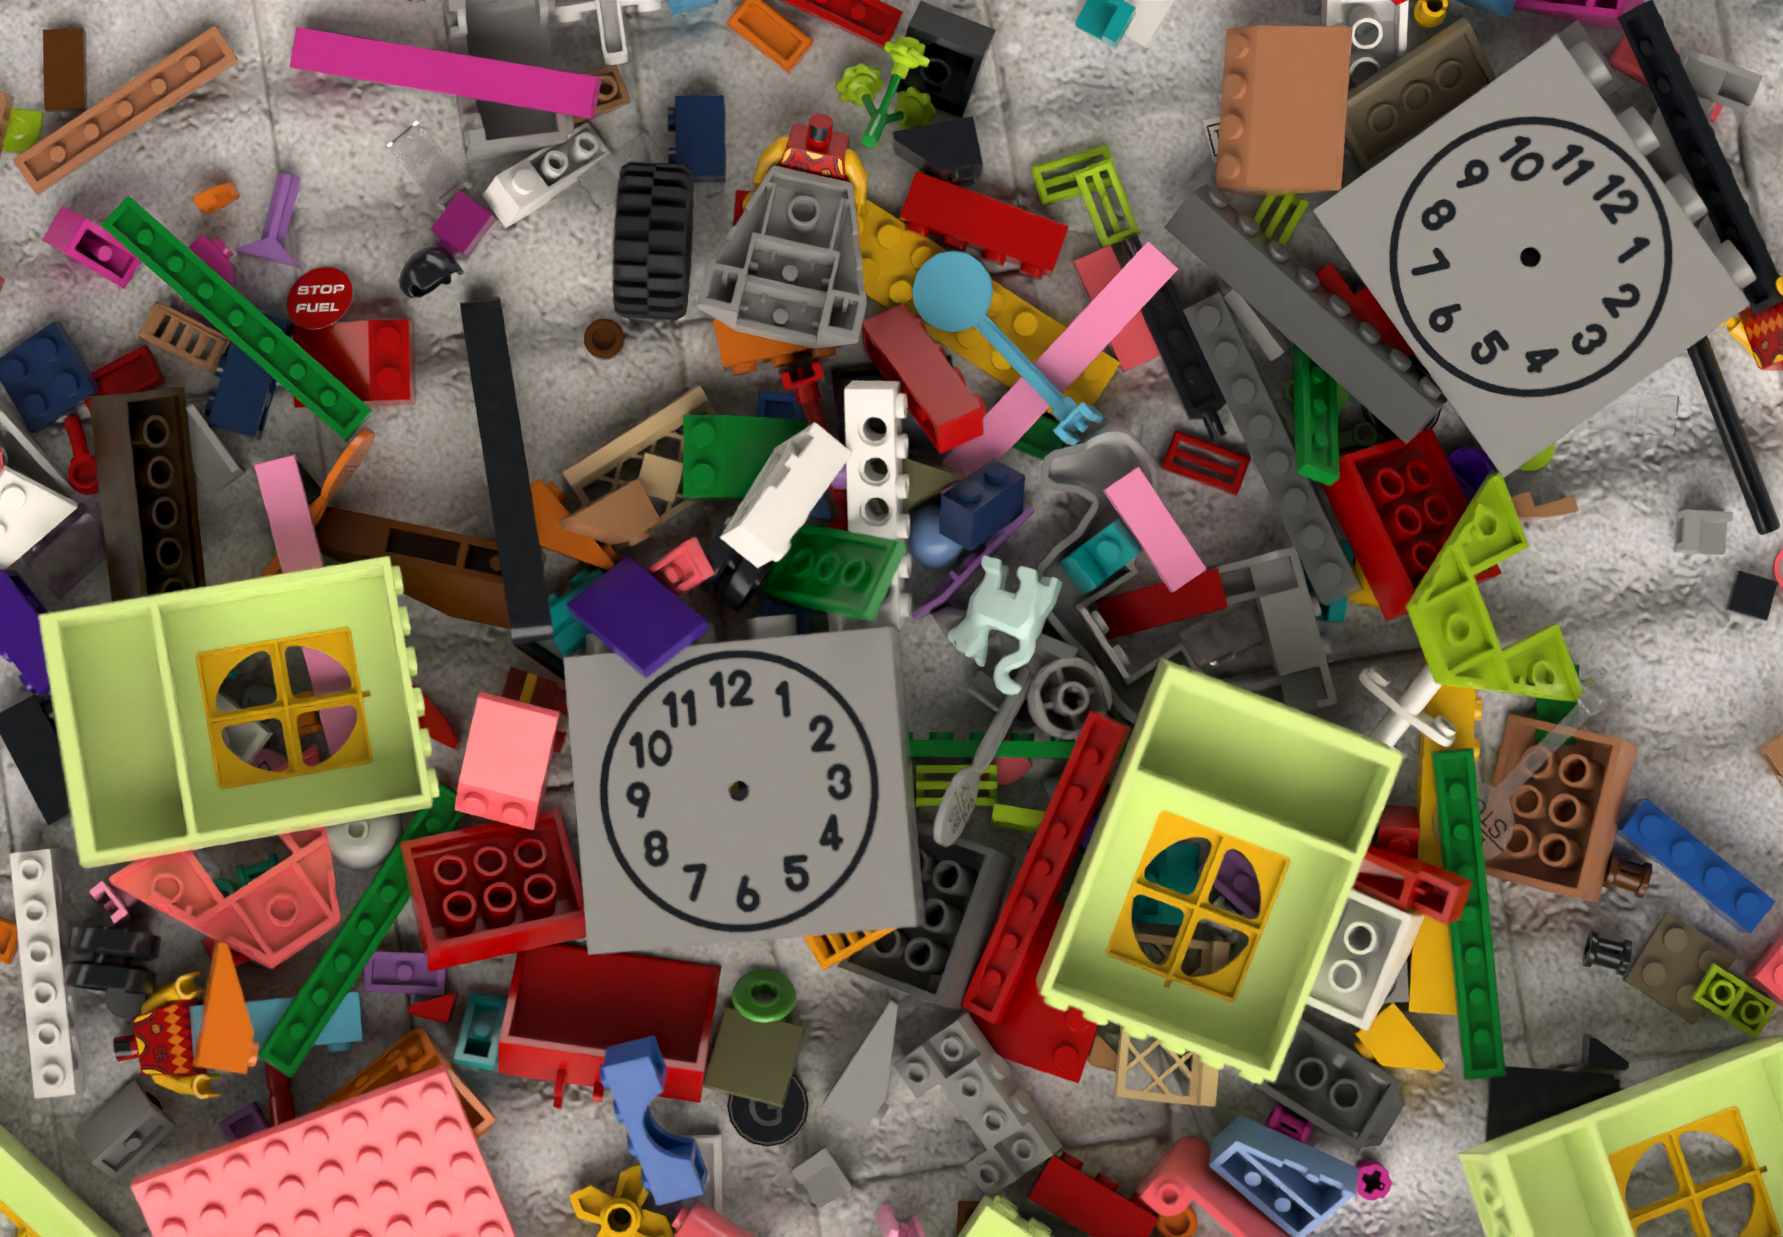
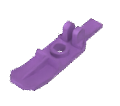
[911,506,1035,621]

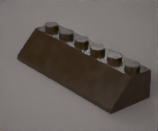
[89,387,206,603]

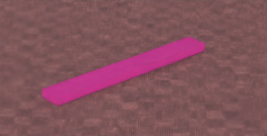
[289,27,601,119]

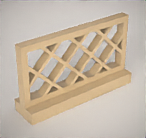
[562,385,718,553]
[1114,933,1230,1108]

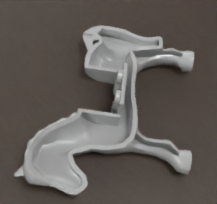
[930,423,1204,799]

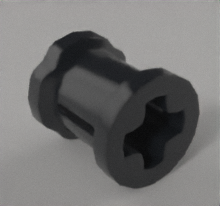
[1582,931,1632,976]

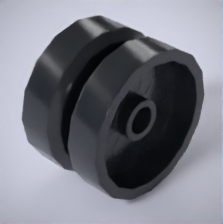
[696,507,775,613]
[63,926,161,995]

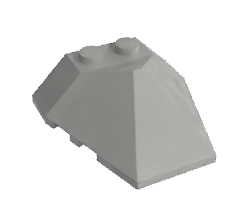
[697,165,867,349]

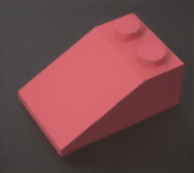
[455,692,560,830]

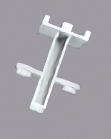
[553,0,663,65]
[1359,663,1457,811]

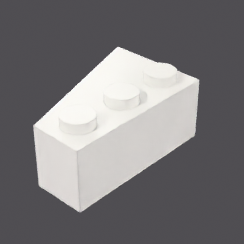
[720,422,852,568]

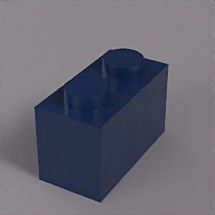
[668,95,726,182]
[939,458,1025,551]

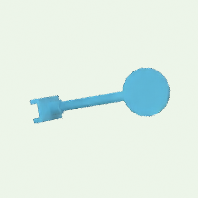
[912,251,1107,446]

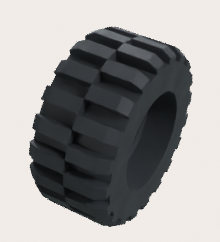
[612,161,694,320]

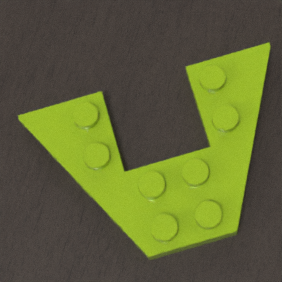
[1406,472,1586,702]

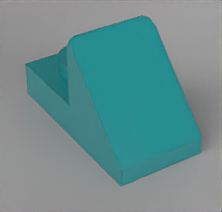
[1058,518,1143,595]
[454,992,508,1070]

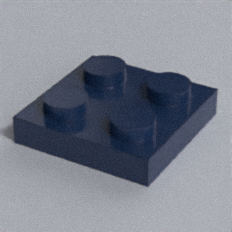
[0,321,101,433]

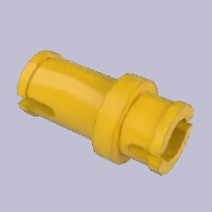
[1413,0,1448,29]

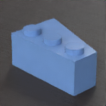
[1208,1115,1359,1237]

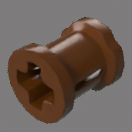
[1603,852,1652,898]

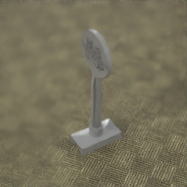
[934,631,1079,847]

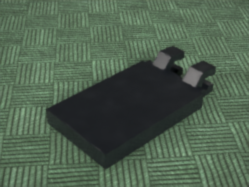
[1484,1066,1627,1143]

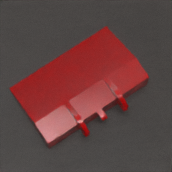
[498,943,722,1108]

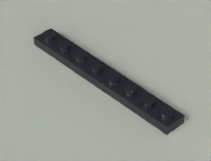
[1618,0,1783,314]

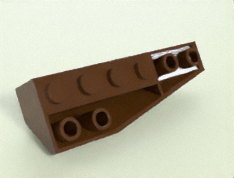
[308,503,547,630]

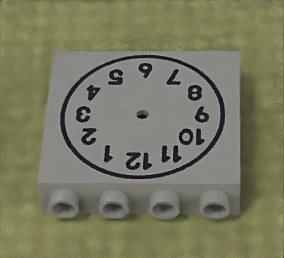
[1313,36,1756,478]
[563,612,926,955]

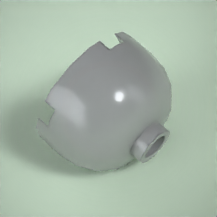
[1027,657,1112,740]
[325,813,404,870]

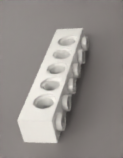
[844,381,912,630]
[9,849,85,1099]

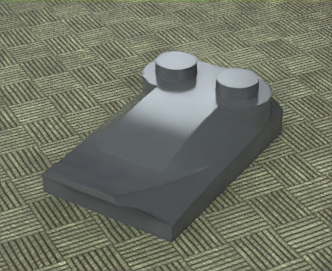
[1253,1018,1405,1152]

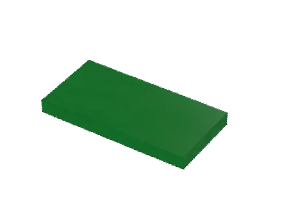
[760,523,907,621]

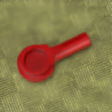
[63,415,99,495]

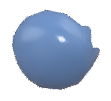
[907,503,966,570]

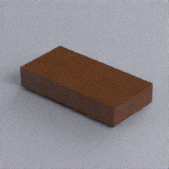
[43,29,87,112]

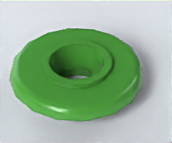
[732,969,797,1023]

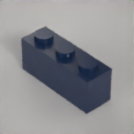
[205,312,294,440]

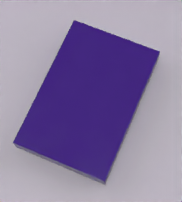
[566,556,708,679]

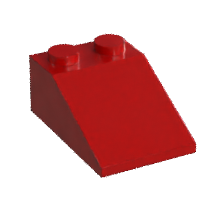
[292,319,416,408]

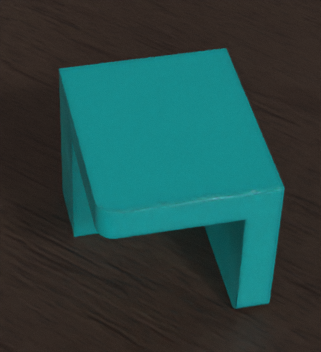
[1075,0,1136,49]

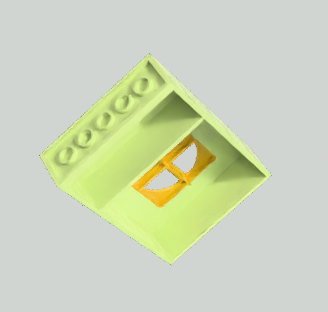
[39,556,439,868]
[1036,658,1404,1084]
[1458,1037,1783,1237]

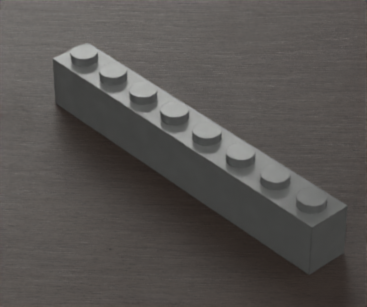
[1164,184,1448,444]
[1183,292,1364,606]

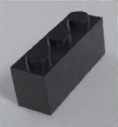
[0,694,72,826]

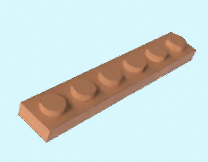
[13,25,239,195]

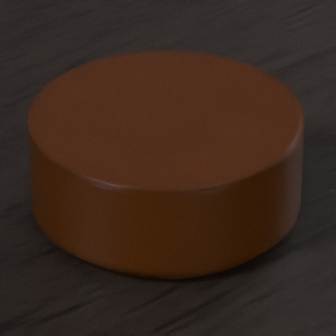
[584,319,625,360]

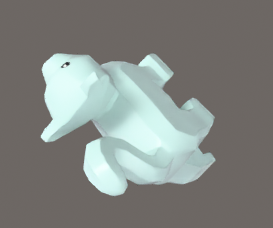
[948,555,1062,695]

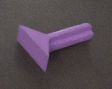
[235,173,301,268]

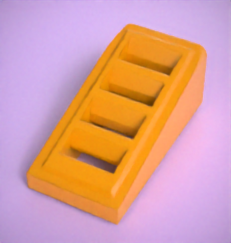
[804,928,897,970]

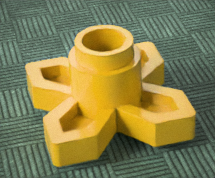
[569,1163,675,1237]

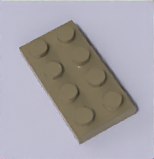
[1345,18,1497,173]

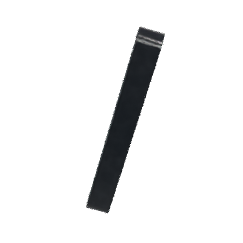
[460,296,554,645]

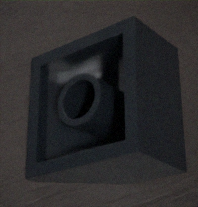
[888,1,996,118]
[893,116,983,187]

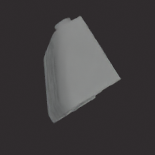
[443,0,574,162]

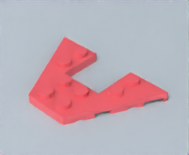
[109,744,341,969]

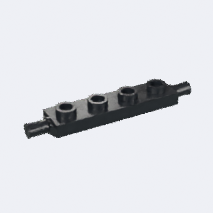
[1122,235,1227,441]

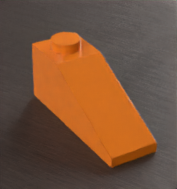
[193,942,259,1074]

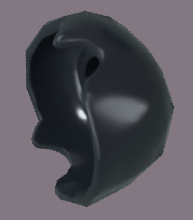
[399,247,464,298]

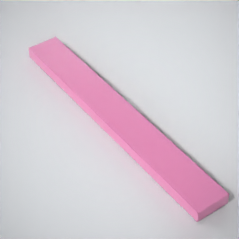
[940,241,1178,494]
[254,454,357,757]

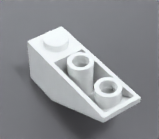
[482,122,611,228]

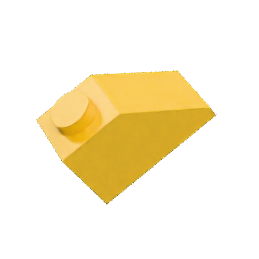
[1351,1003,1446,1071]

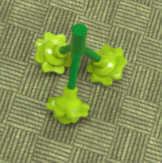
[835,35,936,148]

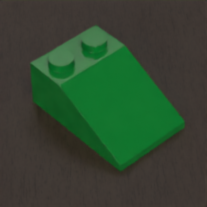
[683,415,807,501]

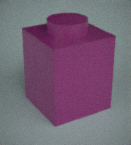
[431,190,496,259]

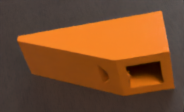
[713,319,843,376]
[530,478,621,571]

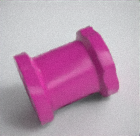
[1264,1102,1313,1144]
[1355,1160,1392,1201]

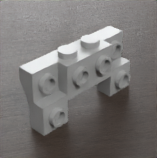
[1645,46,1763,228]
[1214,546,1338,712]
[893,1012,1062,1197]

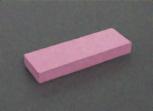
[1103,467,1206,592]

